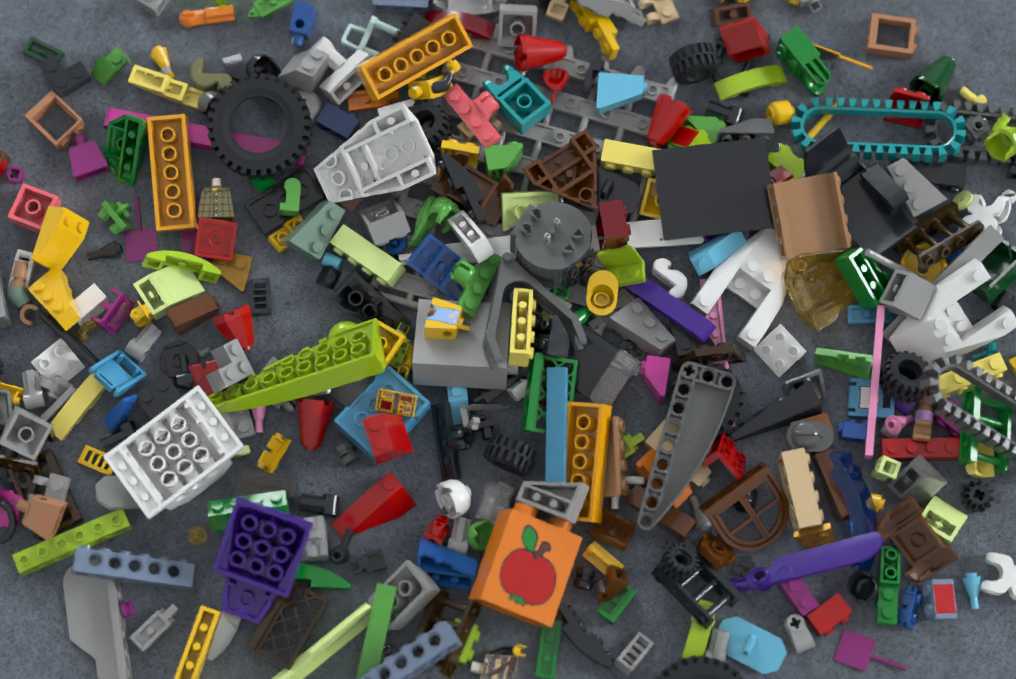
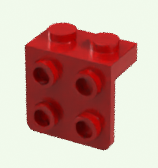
[701,433,746,480]

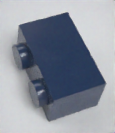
[316,102,360,142]

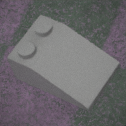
[358,197,411,246]

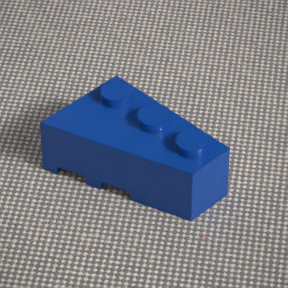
[417,538,478,590]

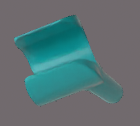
[971,342,998,360]

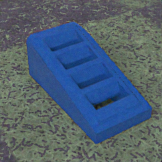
[103,395,138,432]

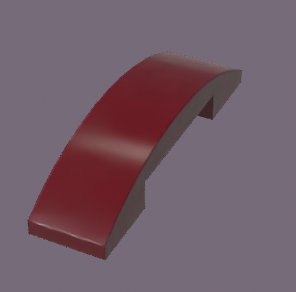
[423,10,496,41]

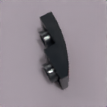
[583,53,605,94]

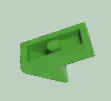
[91,47,131,86]

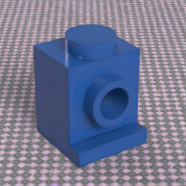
[837,419,867,443]

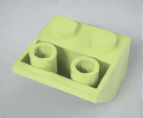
[922,495,968,545]

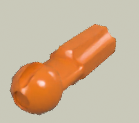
[179,5,235,28]

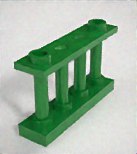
[958,386,1012,474]

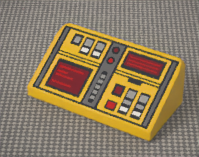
[375,389,418,418]

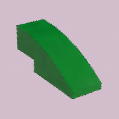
[294,563,351,591]

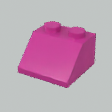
[639,355,670,404]

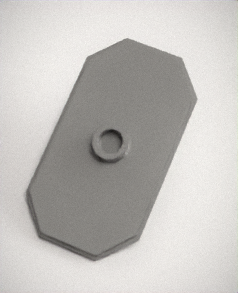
[95,475,141,510]

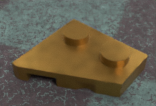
[793,523,838,549]

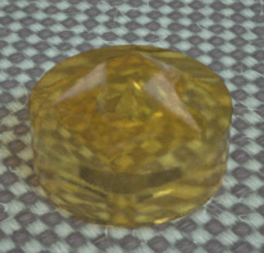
[187,526,208,546]

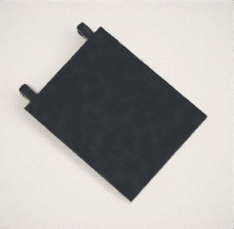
[652,137,781,241]

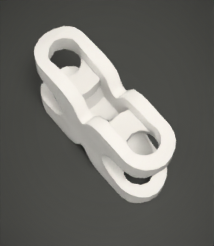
[958,194,1011,234]
[979,552,1016,600]

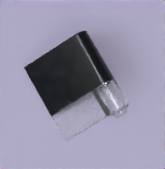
[554,324,641,406]

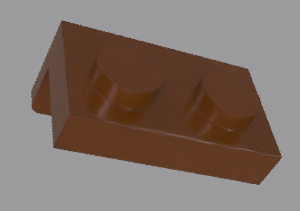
[589,508,637,552]

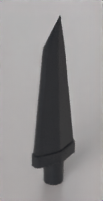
[472,375,524,405]

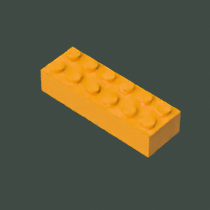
[354,13,473,101]
[147,114,198,233]
[557,401,612,523]

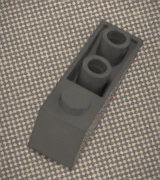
[716,118,774,145]

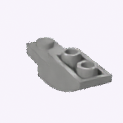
[577,0,646,27]

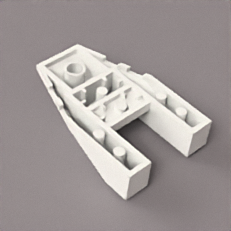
[689,228,795,350]
[888,259,1016,365]

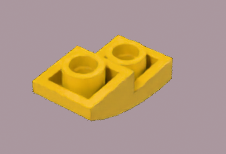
[268,215,304,254]

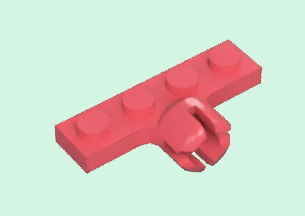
[443,84,502,148]

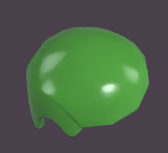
[467,520,494,551]

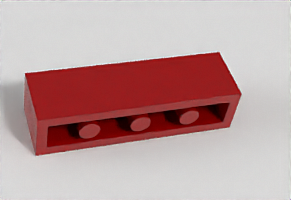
[878,438,960,462]

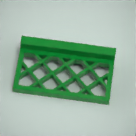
[520,352,578,434]

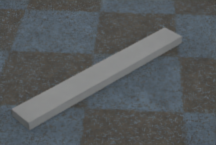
[883,225,1005,346]

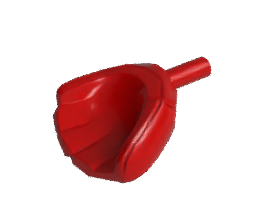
[541,68,569,103]

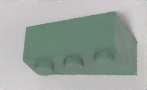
[280,201,345,260]

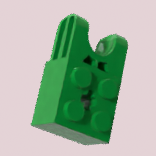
[776,26,831,97]

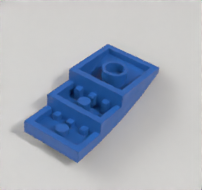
[405,233,491,301]

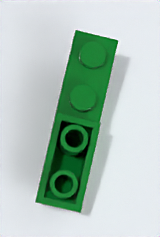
[875,546,901,627]

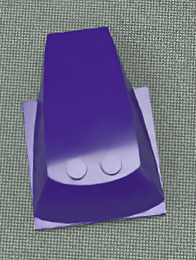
[213,496,313,624]

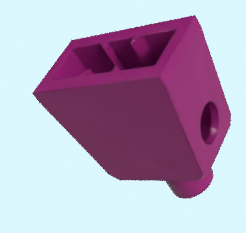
[69,134,111,182]

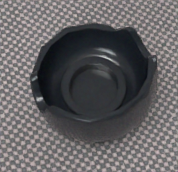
[847,572,879,603]

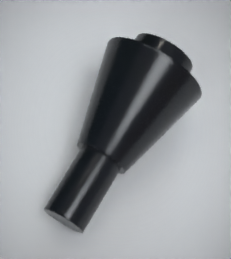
[87,240,123,261]

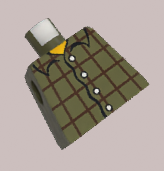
[198,178,236,222]

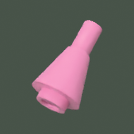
[251,406,267,433]
[885,415,914,434]

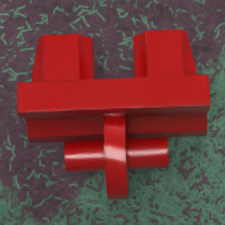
[423,514,450,545]

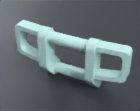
[341,16,399,57]

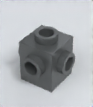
[964,114,991,146]

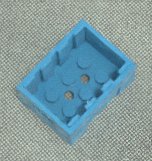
[334,365,431,467]

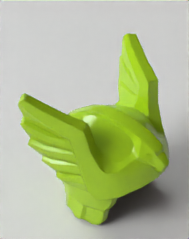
[984,113,1016,162]

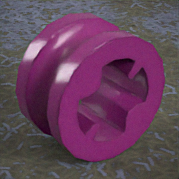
[6,166,25,184]
[122,599,135,618]

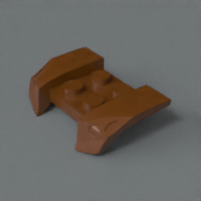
[430,151,515,227]
[875,496,959,583]

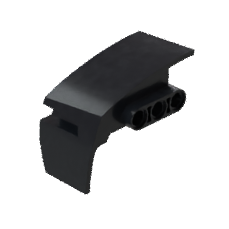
[804,125,917,255]

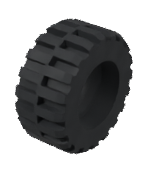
[668,361,744,436]

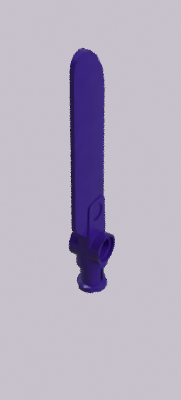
[731,532,883,592]

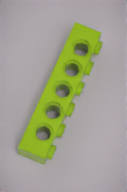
[12,509,133,576]

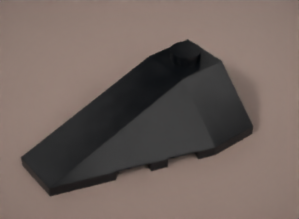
[329,268,411,330]

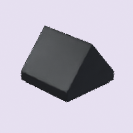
[316,266,341,290]

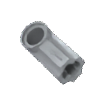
[125,323,162,363]
[22,370,46,410]
[447,517,472,556]
[705,628,730,662]

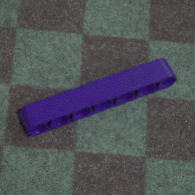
[622,277,716,343]

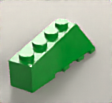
[207,490,290,532]

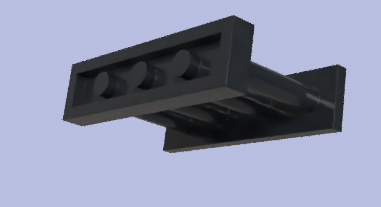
[651,539,743,630]

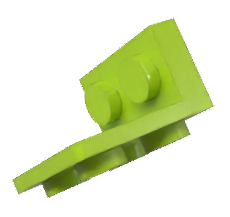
[597,245,645,287]

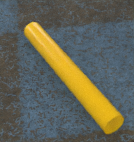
[807,101,837,139]

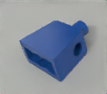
[289,0,317,47]

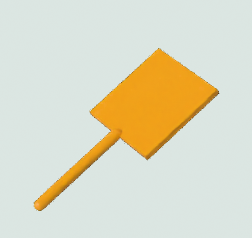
[812,43,873,70]

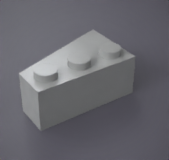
[884,158,947,219]
[606,297,675,357]

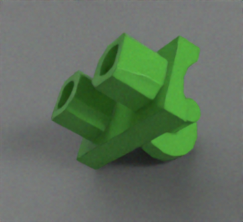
[98,201,133,235]

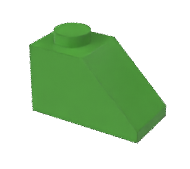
[685,116,727,143]

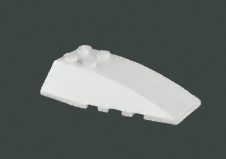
[314,104,437,203]

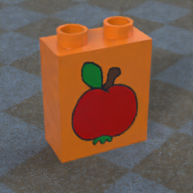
[468,502,582,627]

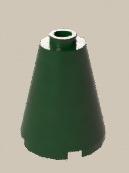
[909,56,956,106]

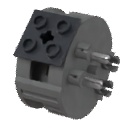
[510,202,594,290]

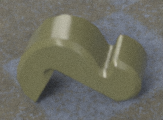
[190,56,232,94]

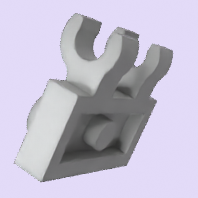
[28,473,71,502]

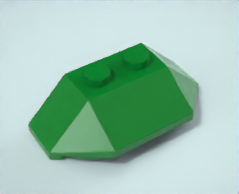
[104,114,148,186]

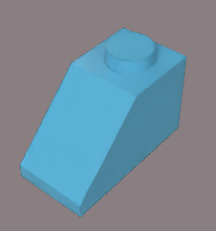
[447,387,470,425]

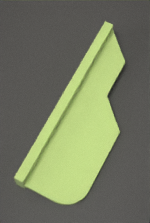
[272,602,372,679]

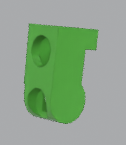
[279,178,301,216]

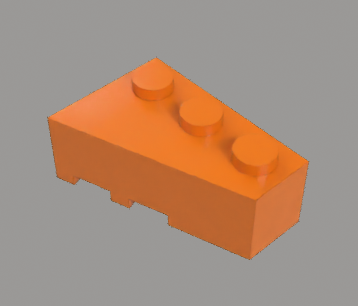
[634,448,693,509]

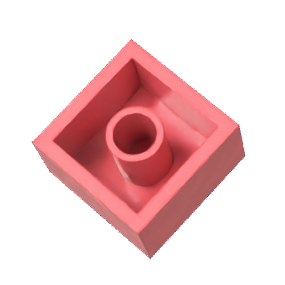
[7,183,62,234]

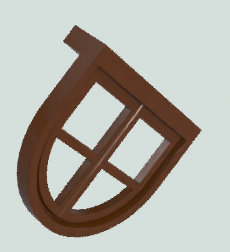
[699,462,789,551]

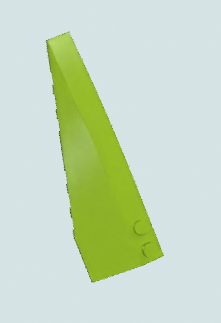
[207,318,385,413]

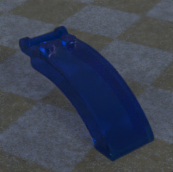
[829,450,877,572]

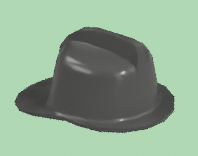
[786,420,834,452]

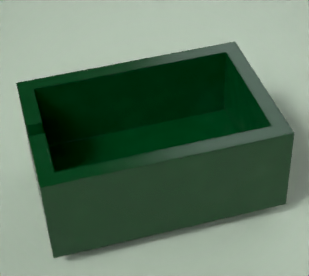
[971,239,1016,305]

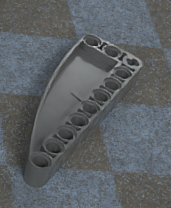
[636,362,736,532]

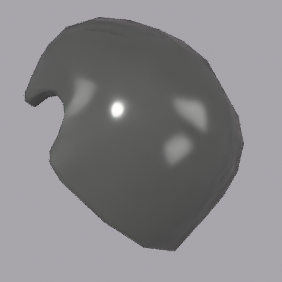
[197,91,221,118]

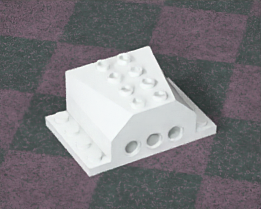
[103,385,245,519]

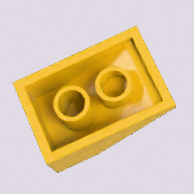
[31,206,90,270]

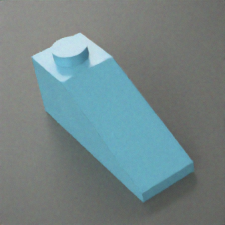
[688,232,747,276]

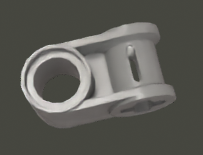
[784,614,815,654]

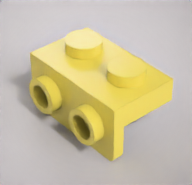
[965,442,995,478]

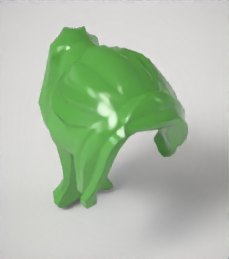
[408,196,460,248]

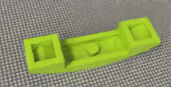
[713,65,788,101]
[142,250,221,284]

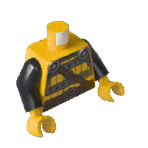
[408,59,460,99]

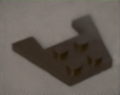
[671,342,747,372]

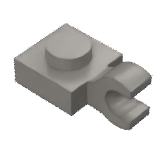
[38,374,74,404]

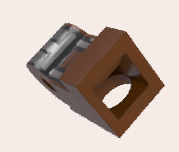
[593,565,629,602]

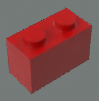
[805,593,852,637]

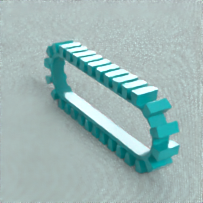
[791,97,966,163]

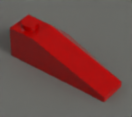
[331,471,416,539]

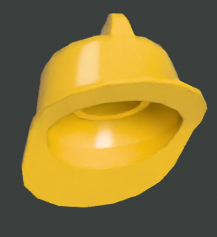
[586,270,618,316]

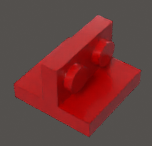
[194,217,237,261]

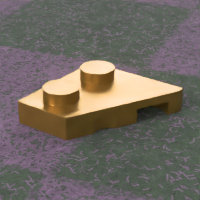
[212,253,253,293]

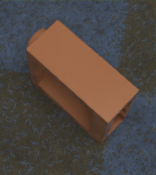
[865,13,919,60]
[24,90,86,151]

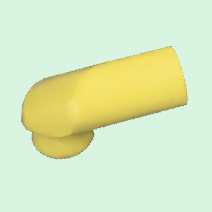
[959,87,987,106]

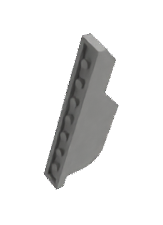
[63,559,133,679]

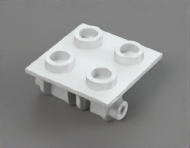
[753,324,807,377]
[31,338,85,382]

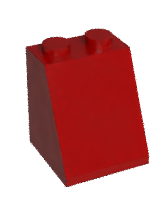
[362,413,414,466]

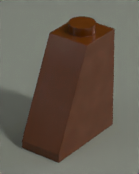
[166,293,220,336]

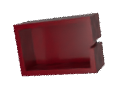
[595,199,631,251]

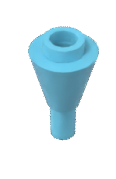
[961,572,981,609]

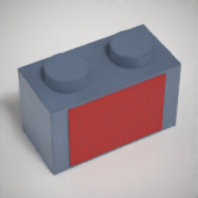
[922,579,957,621]

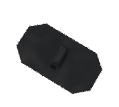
[597,165,642,214]

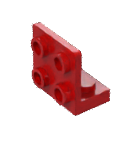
[883,87,930,130]

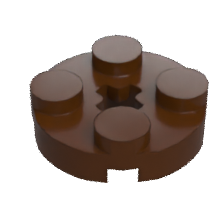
[697,532,736,570]

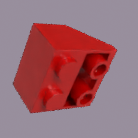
[720,17,770,64]

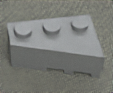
[516,481,590,524]

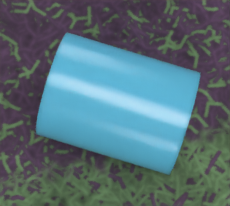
[322,252,343,271]

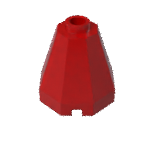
[212,304,254,351]

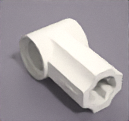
[311,36,346,72]

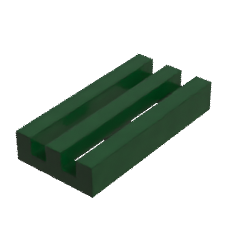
[22,36,65,62]

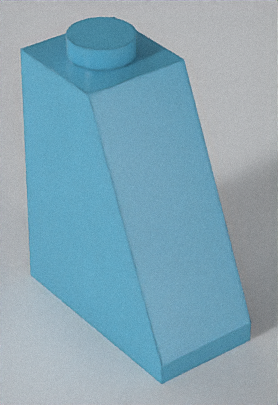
[595,72,647,114]

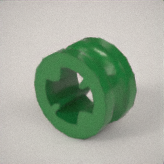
[553,287,570,301]

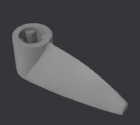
[207,611,242,661]

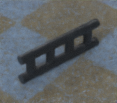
[39,312,101,366]

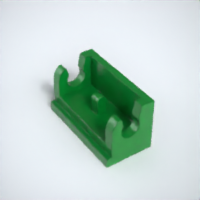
[595,585,637,625]

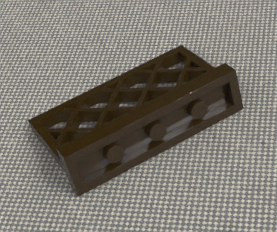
[247,581,329,670]

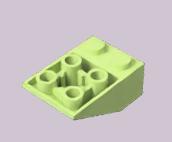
[133,266,205,321]

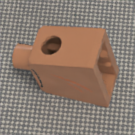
[16,495,67,540]

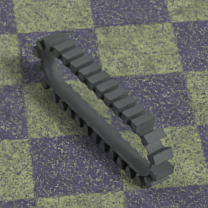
[923,100,1016,168]
[920,355,1016,464]

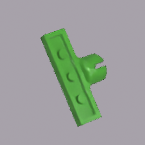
[450,253,502,319]

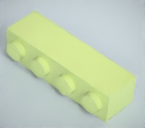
[330,224,406,288]

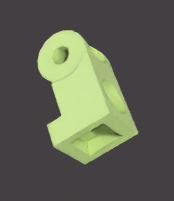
[870,456,901,481]

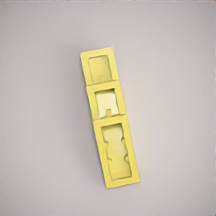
[128,65,205,110]
[50,373,106,441]

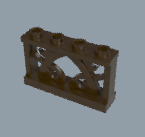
[6,449,84,541]

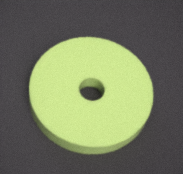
[953,190,973,211]

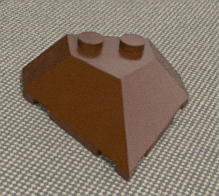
[522,128,597,211]

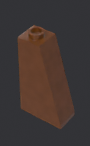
[812,449,860,523]
[624,484,696,542]

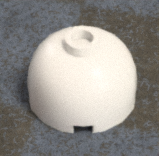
[435,479,472,520]

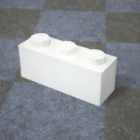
[319,49,372,105]
[447,210,495,263]

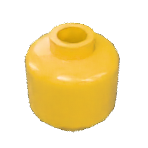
[766,100,795,126]

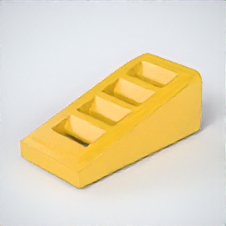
[77,445,115,476]

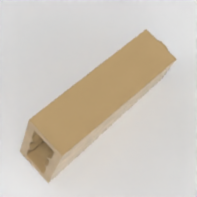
[644,418,711,490]

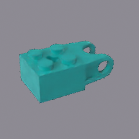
[482,65,551,135]

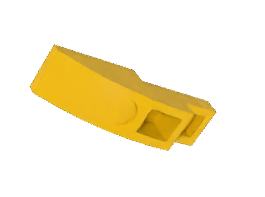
[570,0,620,60]

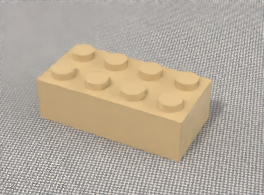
[777,448,824,532]

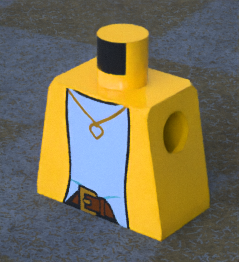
[424,297,472,340]

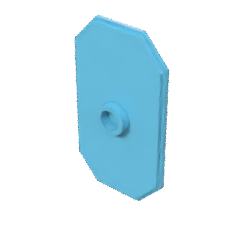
[718,616,787,674]

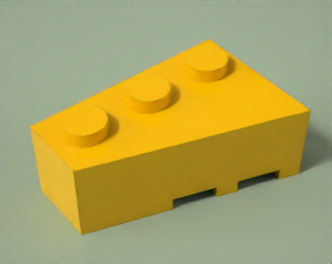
[28,264,81,331]

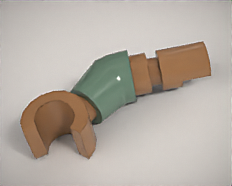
[8,260,42,326]

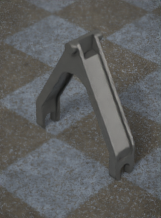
[482,252,587,369]

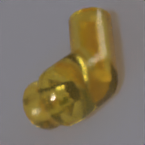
[76,318,99,342]

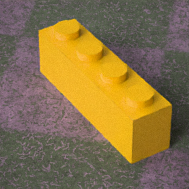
[174,605,221,679]

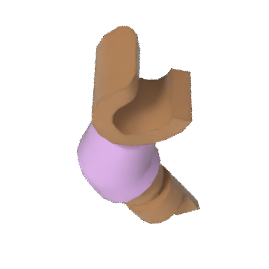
[912,390,934,442]

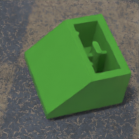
[484,142,523,181]

